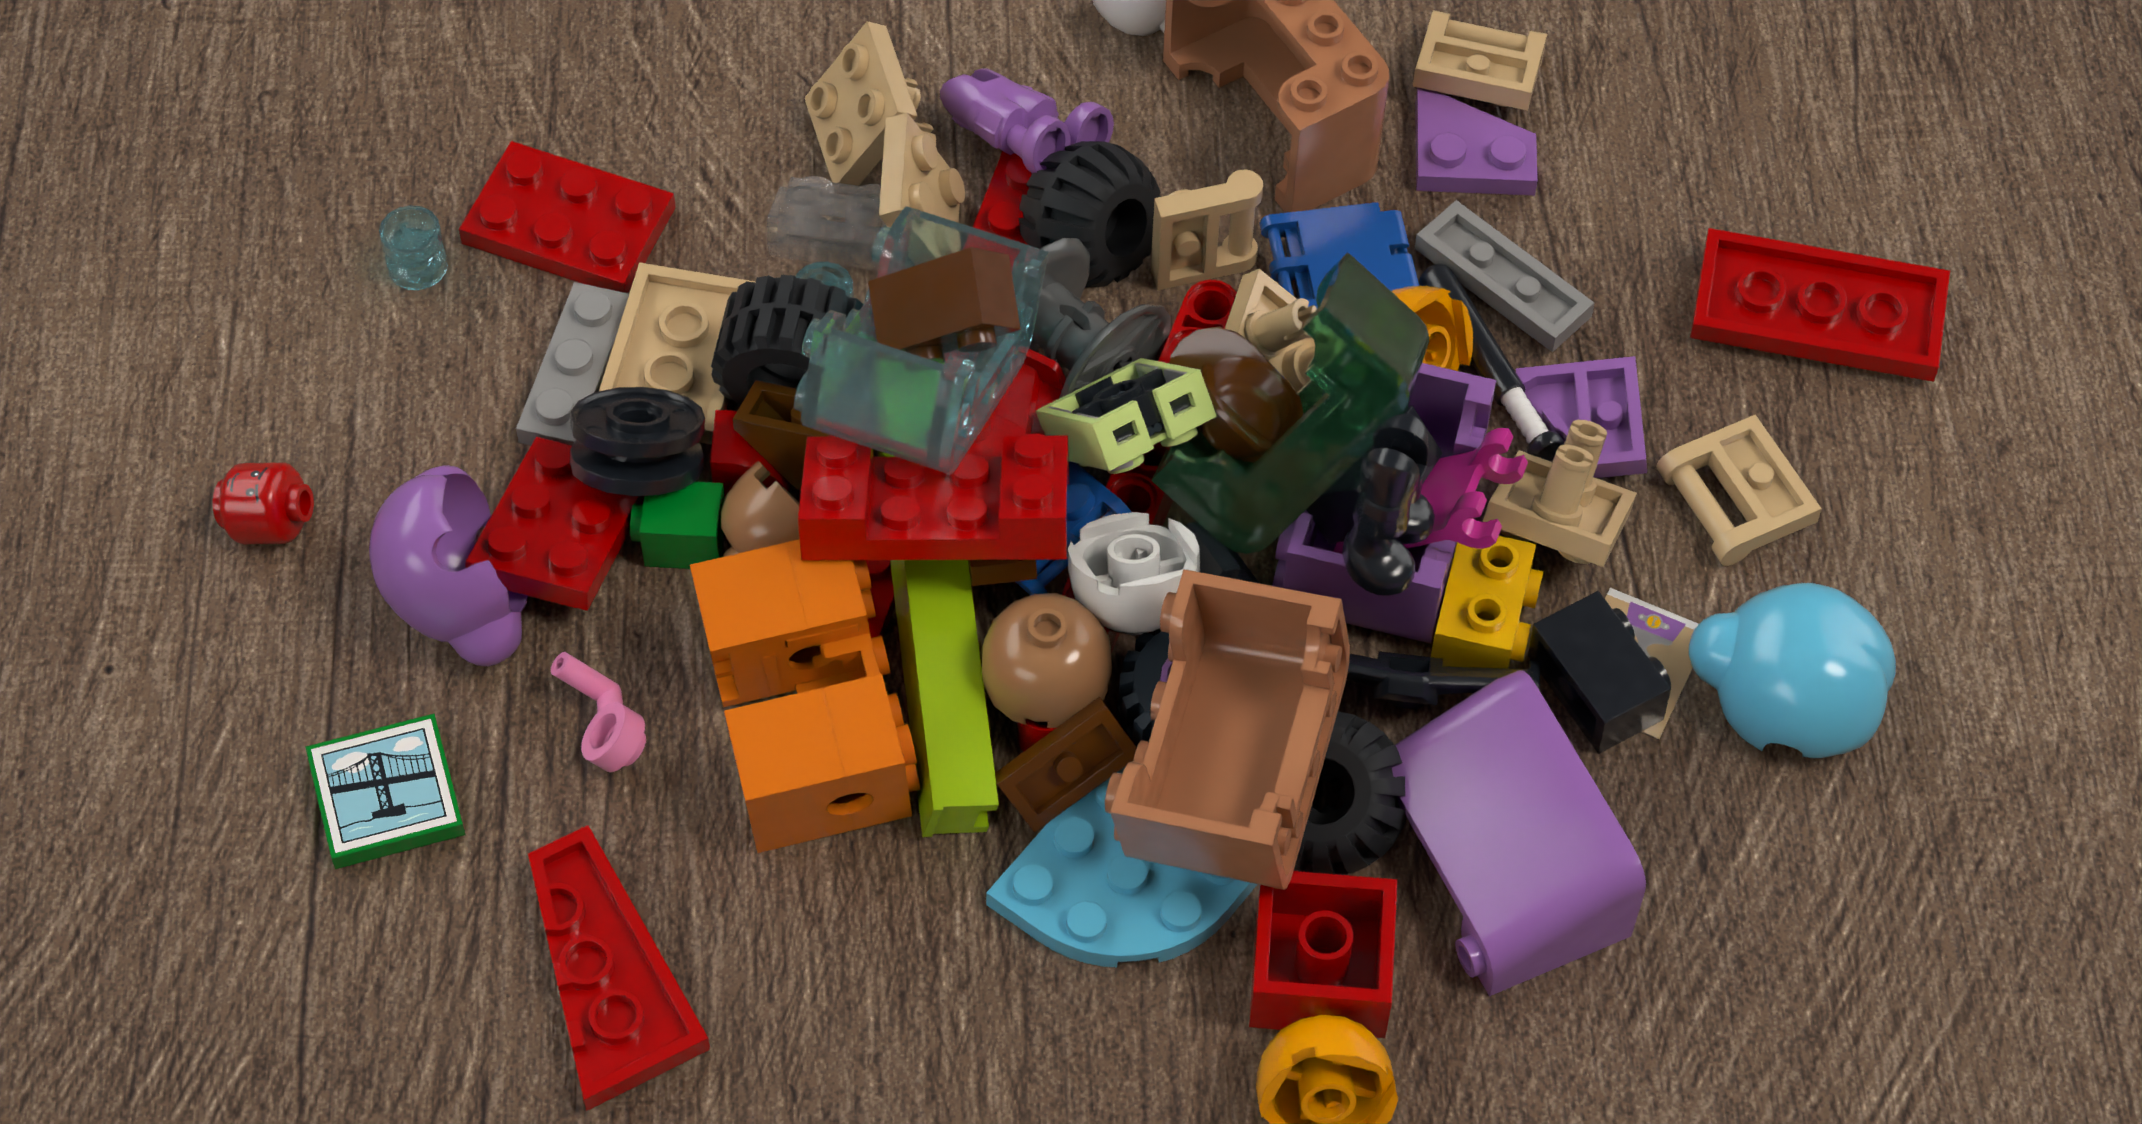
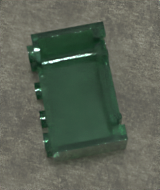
[1151,252,1430,554]

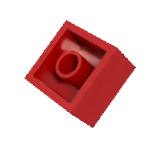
[1249,871,1397,1038]

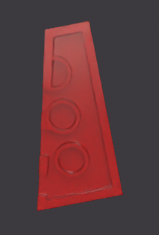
[528,825,710,1111]

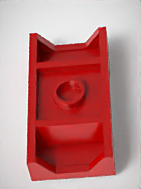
[798,433,1069,560]

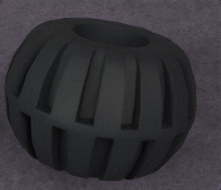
[1019,141,1161,288]
[1294,711,1407,875]

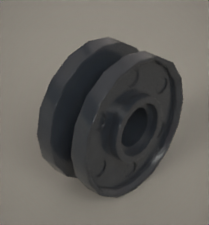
[570,387,705,496]

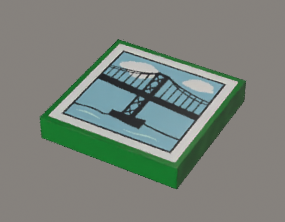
[305,713,466,869]

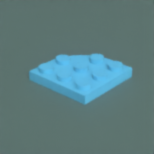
[986,766,1258,967]

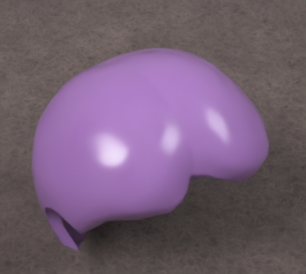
[369,465,528,667]

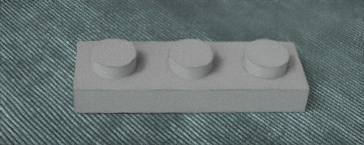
[1414,200,1595,352]
[516,282,629,446]

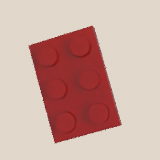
[459,141,676,293]
[465,437,644,611]

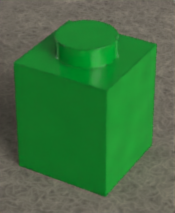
[630,482,725,569]

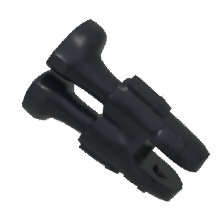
[1342,414,1435,596]

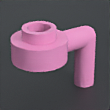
[551,652,646,772]

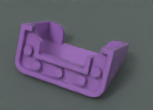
[1392,670,1646,996]

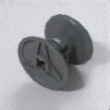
[979,238,1171,399]

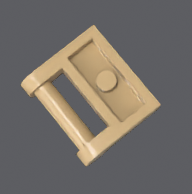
[1413,10,1547,111]
[1151,169,1263,291]
[1656,415,1822,566]

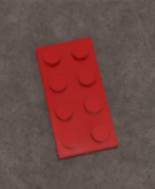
[1690,228,1950,382]

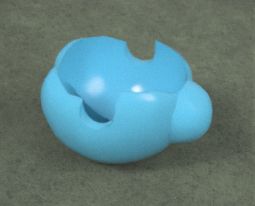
[1689,583,1896,758]

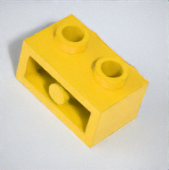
[1431,536,1544,668]

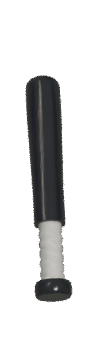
[1419,264,1564,461]

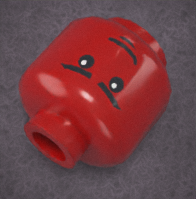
[212,462,314,544]

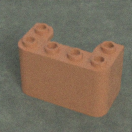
[1163,0,1389,213]
[1105,569,1350,890]

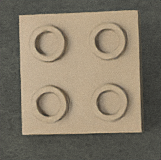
[805,21,936,192]
[1225,269,1363,442]
[1483,420,1637,567]

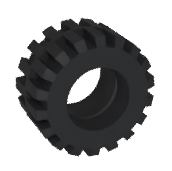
[711,275,877,408]

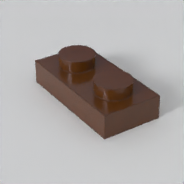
[995,697,1137,832]

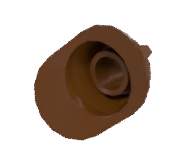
[1169,327,1304,463]

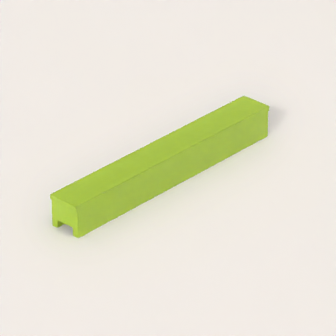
[869,351,999,837]

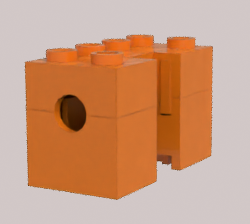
[690,539,920,853]

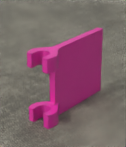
[1333,428,1528,554]

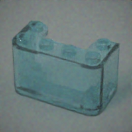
[794,206,1049,474]

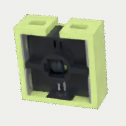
[1036,358,1217,474]

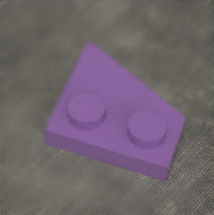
[1415,87,1538,196]
[1516,356,1647,478]

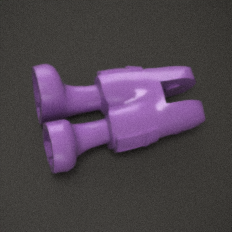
[940,68,1114,173]

